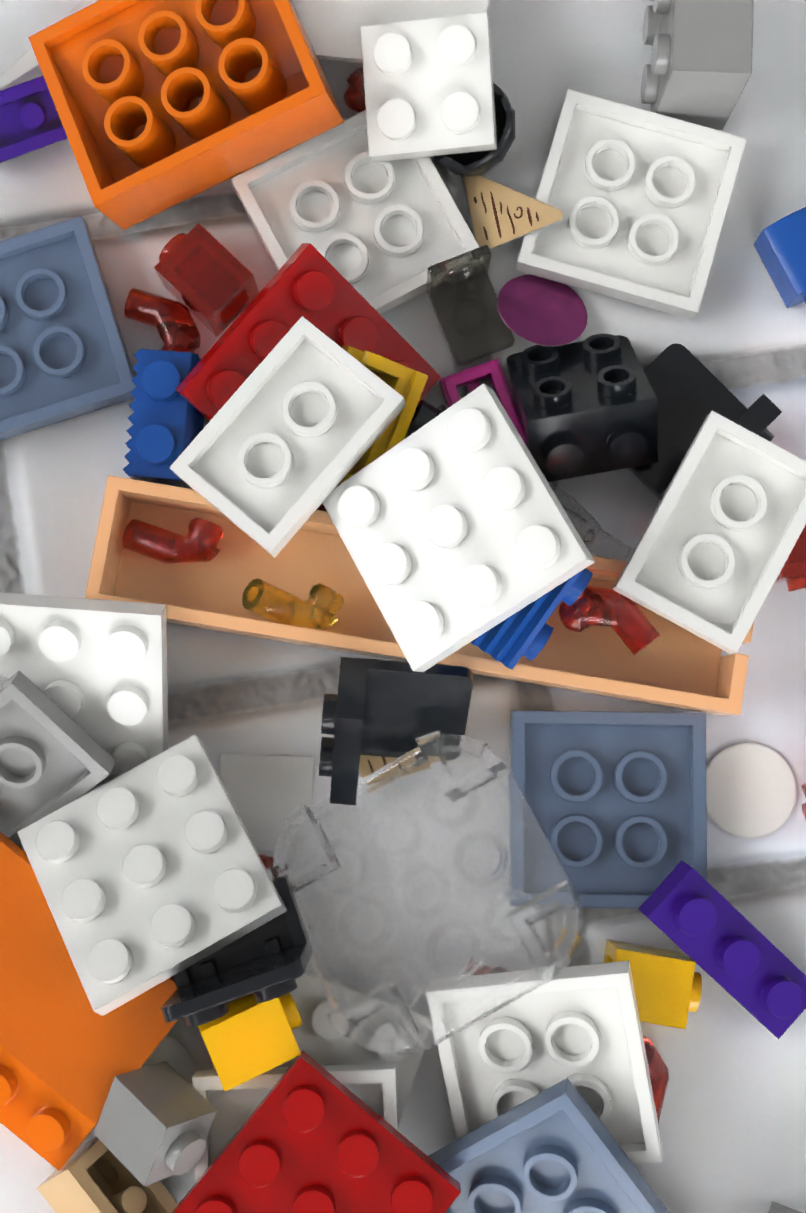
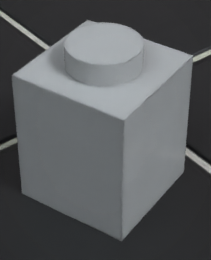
[94,1061,217,1187]

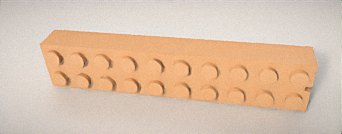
[85,475,754,716]

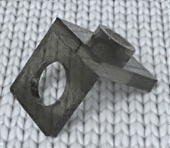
[427,245,515,367]

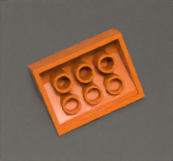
[28,0,344,230]
[0,832,179,1171]

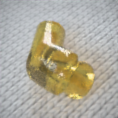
[242,578,344,630]

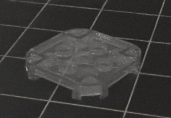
[267,730,583,1056]

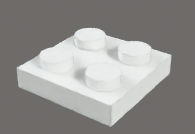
[360,11,497,162]

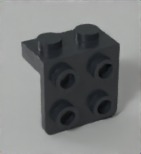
[507,334,658,482]
[628,343,782,500]
[319,657,473,805]
[161,874,313,1028]

